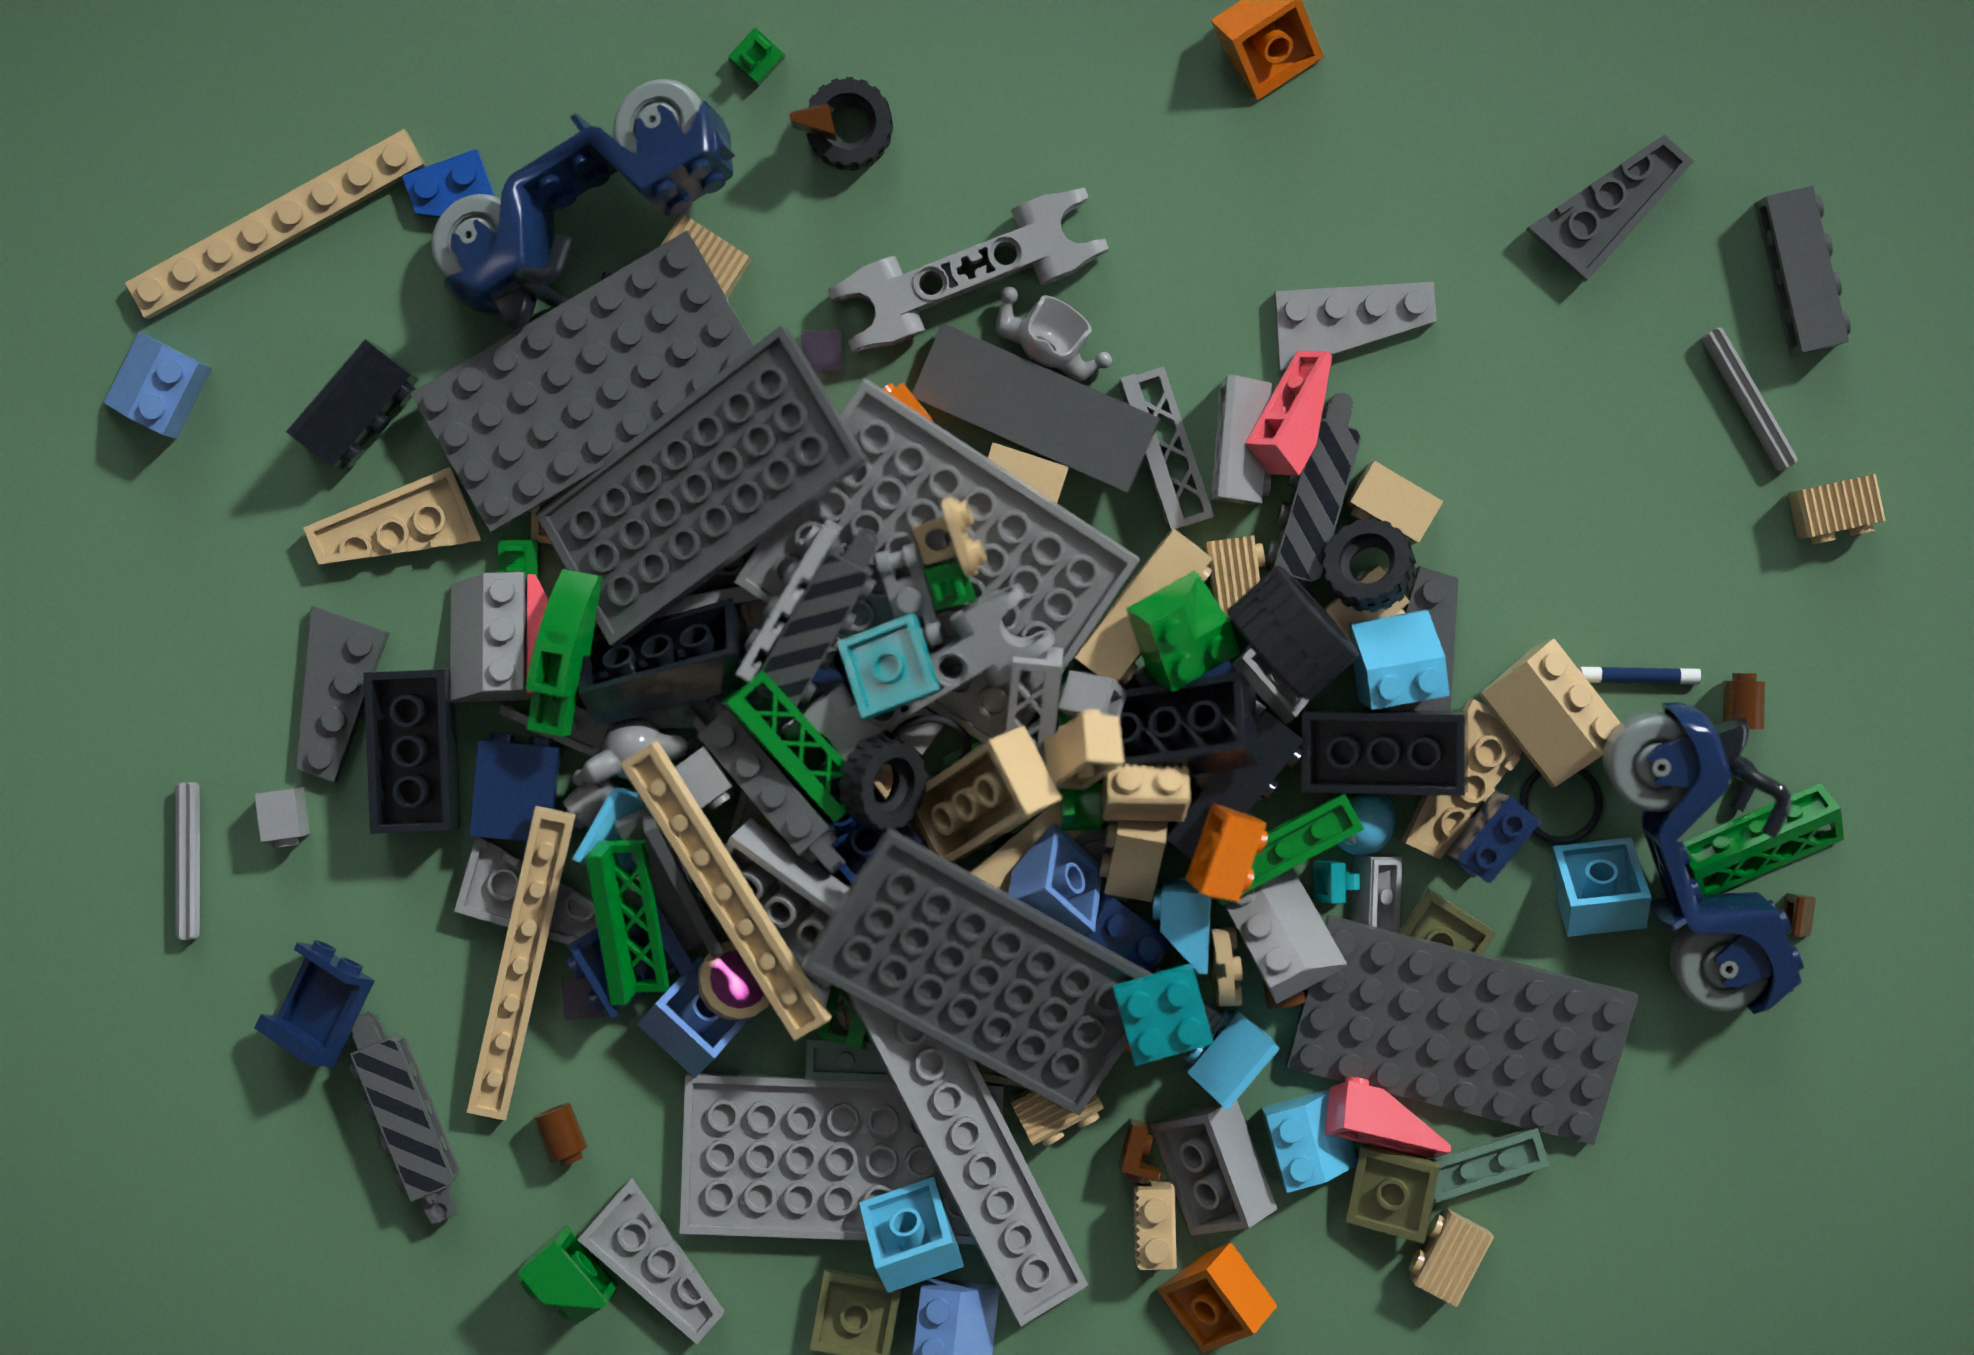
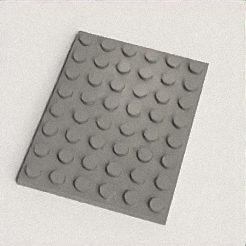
[735,378,1139,743]

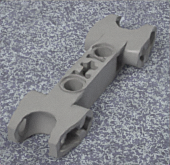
[827,187,1109,353]
[781,583,1055,784]

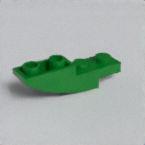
[525,569,602,737]

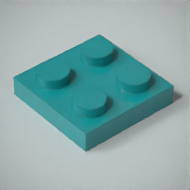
[837,613,941,720]
[1113,963,1214,1066]

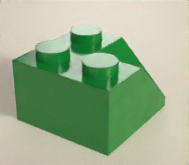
[1126,571,1240,692]
[517,1225,618,1325]

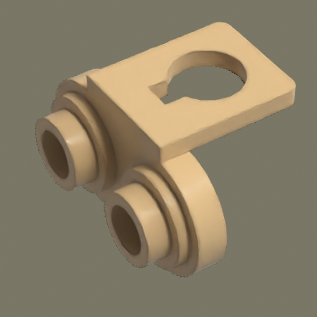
[913,496,987,578]

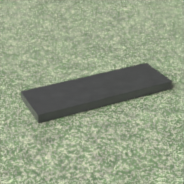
[912,323,1161,493]

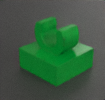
[728,27,786,87]
[498,540,540,580]
[925,560,976,611]

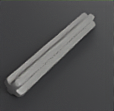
[1702,327,1797,471]
[175,782,200,940]

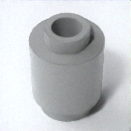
[563,778,620,829]

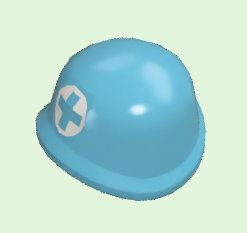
[1337,793,1396,856]

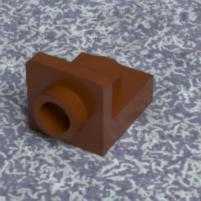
[1118,1118,1161,1184]

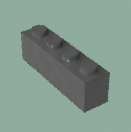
[1755,185,1851,357]

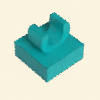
[1312,860,1360,903]

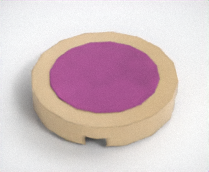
[698,941,770,1020]

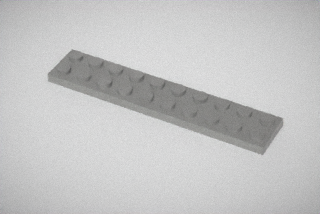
[846,991,1089,1326]

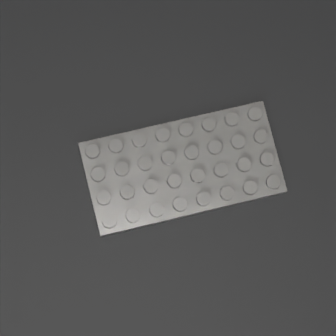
[679,1072,1004,1244]

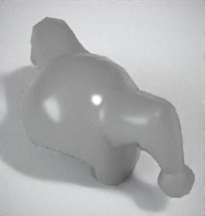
[996,287,1112,382]
[572,718,701,786]

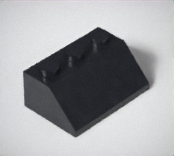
[286,339,419,469]

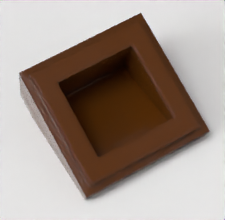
[789,104,837,141]
[1784,893,1816,937]

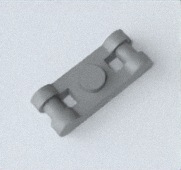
[875,543,944,646]

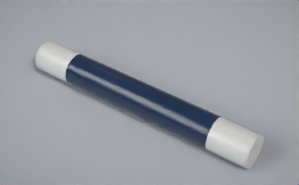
[1579,667,1701,685]

